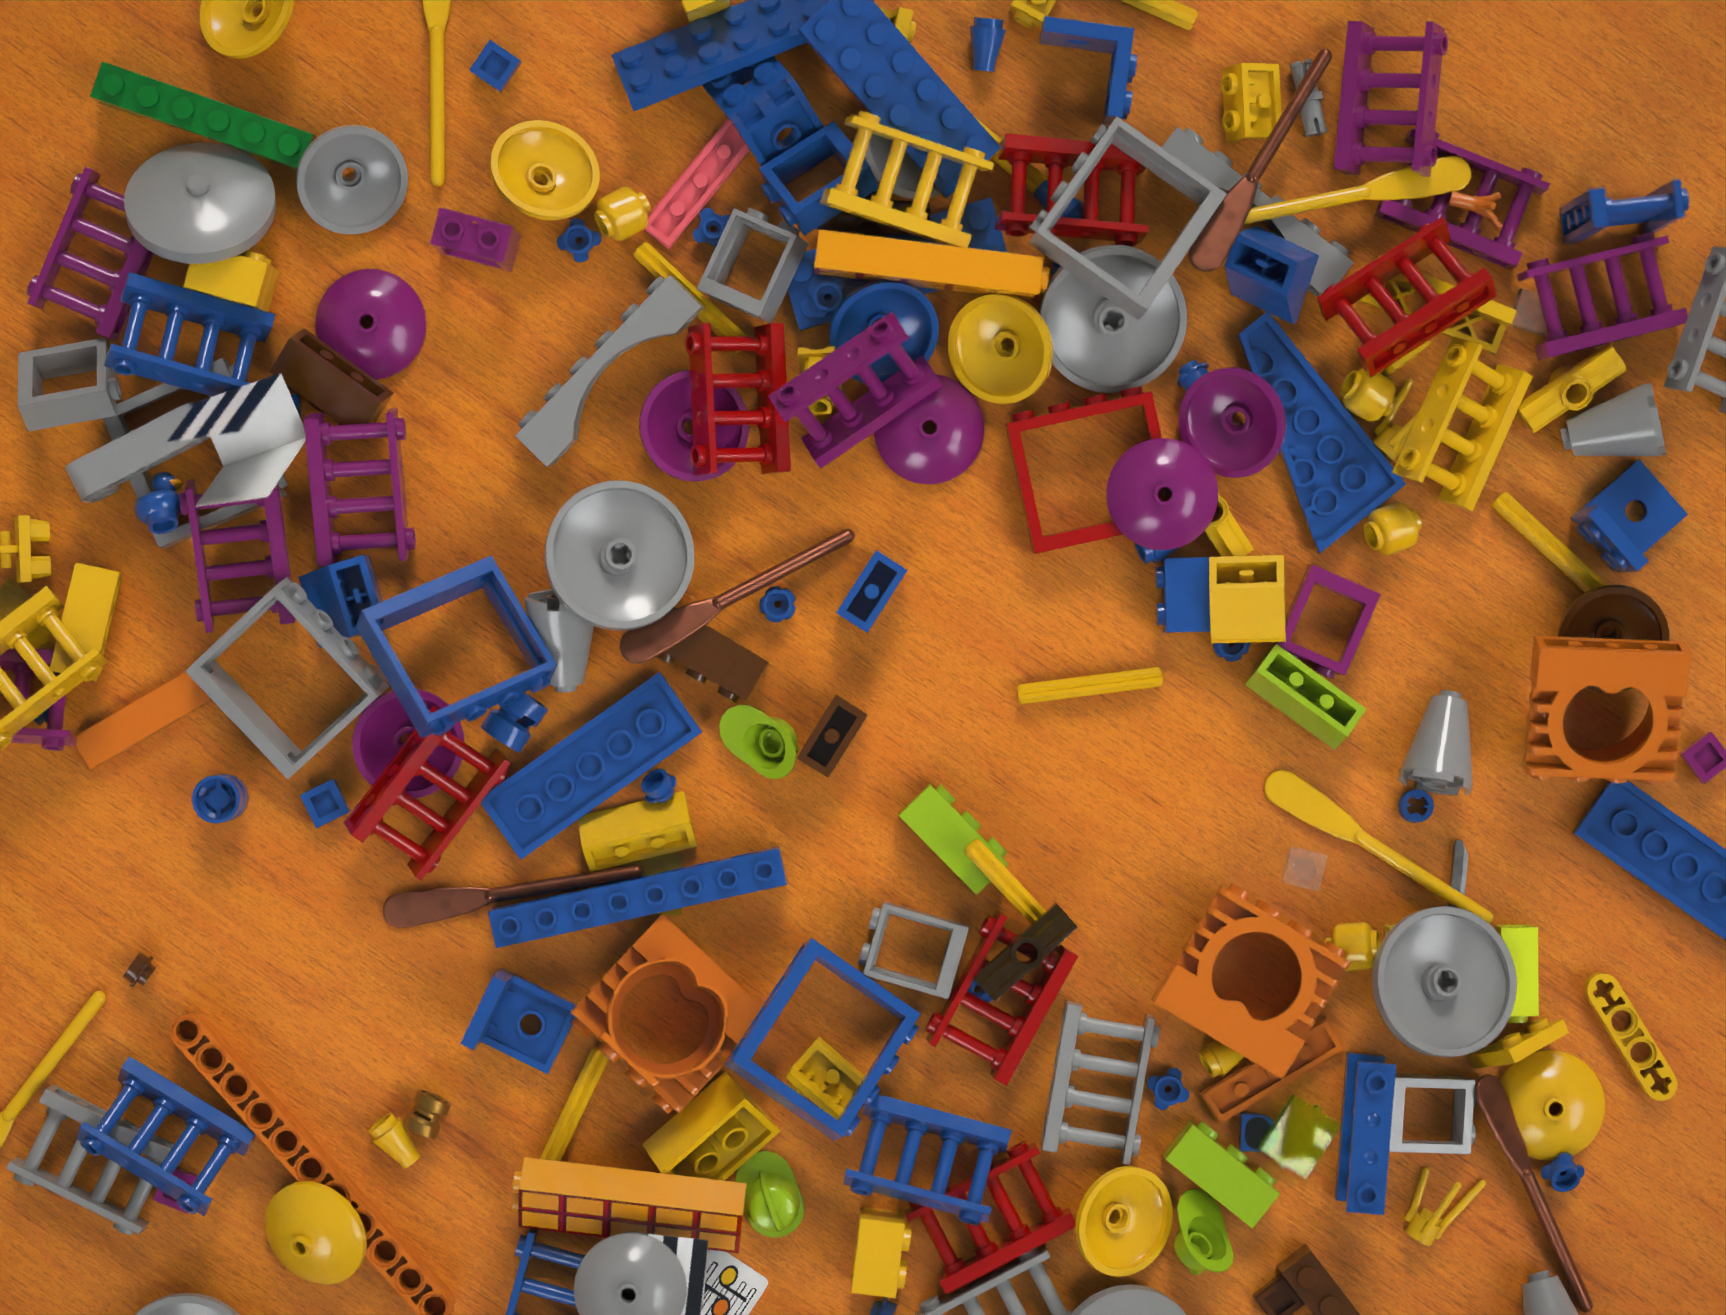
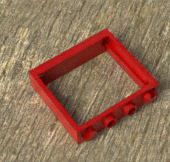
[1005,386,1171,554]

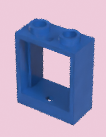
[759,121,878,236]

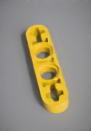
[1584,972,1678,1101]

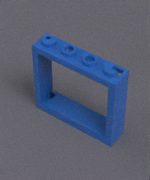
[356,556,557,738]
[724,938,920,1141]

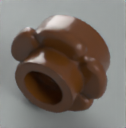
[122,953,156,987]

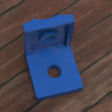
[1039,16,1138,127]
[702,56,824,167]
[1570,459,1688,573]
[460,968,577,1074]

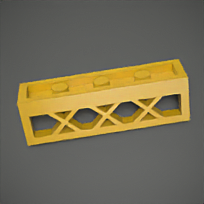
[1359,256,1517,355]

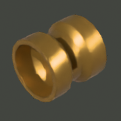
[402,1089,451,1139]

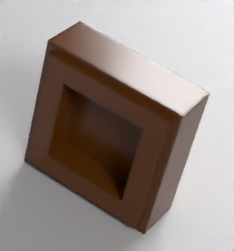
[1252,1273,1305,1315]

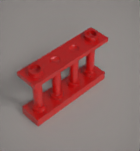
[995,133,1149,247]
[1317,216,1497,378]
[685,323,791,476]
[344,705,511,881]
[925,910,1079,1086]
[905,1141,1076,1294]

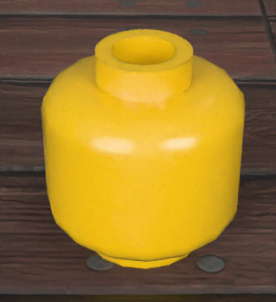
[593,186,651,241]
[1340,368,1397,422]
[1363,502,1422,555]
[1325,922,1381,972]

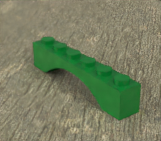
[90,61,317,171]

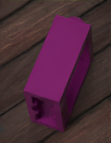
[430,207,521,272]
[1273,564,1381,679]

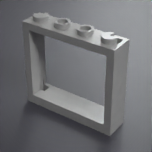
[1028,116,1227,321]
[103,358,288,548]
[185,577,389,779]

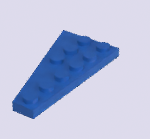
[1237,312,1406,554]

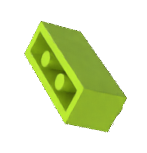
[1244,644,1366,750]
[898,783,1008,895]
[1162,1120,1280,1229]

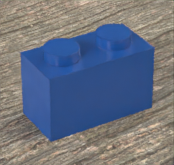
[836,550,907,633]
[1155,557,1211,633]

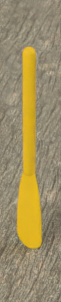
[422,0,451,187]
[1244,156,1471,224]
[1264,770,1494,924]
[0,991,106,1149]

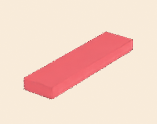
[644,119,750,250]

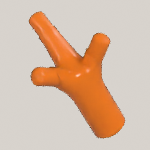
[1449,191,1502,230]

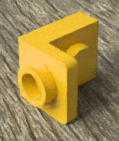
[1009,0,1057,29]

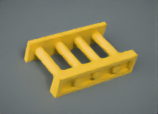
[820,111,994,248]
[1392,336,1533,511]
[0,586,108,750]

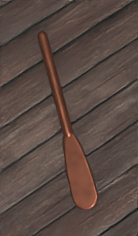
[1188,49,1332,272]
[619,528,855,664]
[383,864,644,928]
[1475,1074,1593,1313]

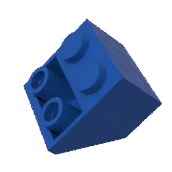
[1224,226,1319,324]
[298,555,383,648]

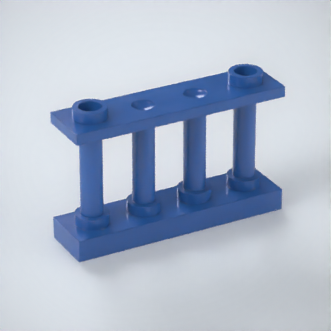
[1559,179,1689,245]
[104,272,275,397]
[1335,1052,1396,1215]
[77,1056,255,1216]
[844,1094,1012,1225]
[506,1229,585,1315]

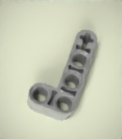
[65,402,210,503]

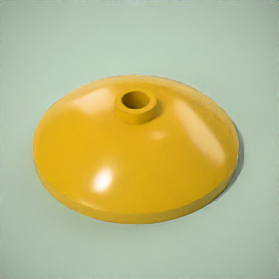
[199,0,295,59]
[489,120,600,220]
[948,294,1053,404]
[1499,1050,1605,1161]
[1075,1166,1173,1277]
[265,1181,367,1285]

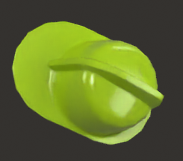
[719,705,800,779]
[735,1151,805,1238]
[1174,1189,1234,1275]

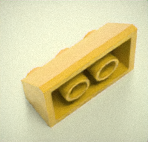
[642,1071,781,1181]

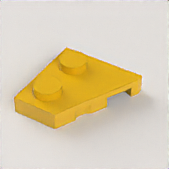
[1468,1017,1569,1069]

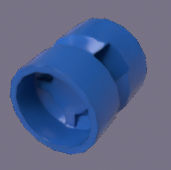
[480,692,548,753]
[192,773,249,824]

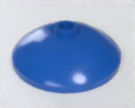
[829,280,939,383]

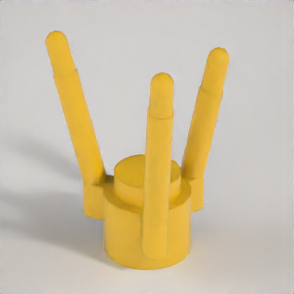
[1372,378,1419,462]
[1404,1167,1486,1247]

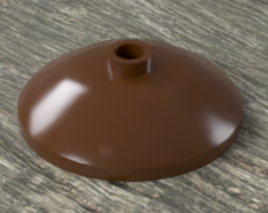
[1557,585,1670,692]

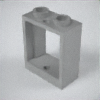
[697,208,809,323]
[17,338,122,431]
[858,901,969,999]
[1389,1073,1477,1154]

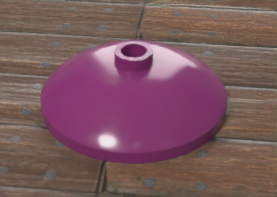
[315,269,427,380]
[1179,367,1286,478]
[639,370,749,482]
[874,374,984,485]
[1106,438,1218,550]
[352,689,465,798]

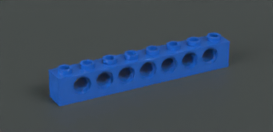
[488,846,787,948]

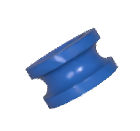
[1398,789,1434,823]

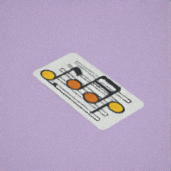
[700,1250,768,1315]

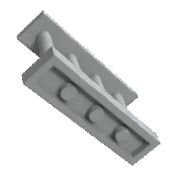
[1663,247,1726,414]
[1040,1000,1160,1165]
[6,1084,174,1235]
[915,1245,1072,1315]

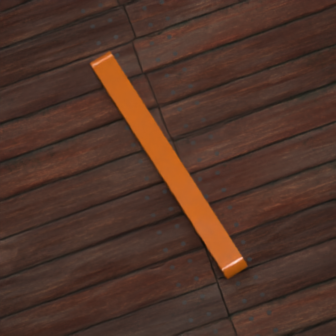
[169,1011,455,1315]

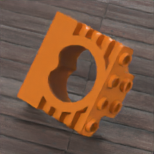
[1522,636,1692,785]
[1151,883,1351,1079]
[569,913,762,1114]

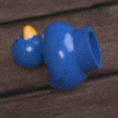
[135,472,182,534]

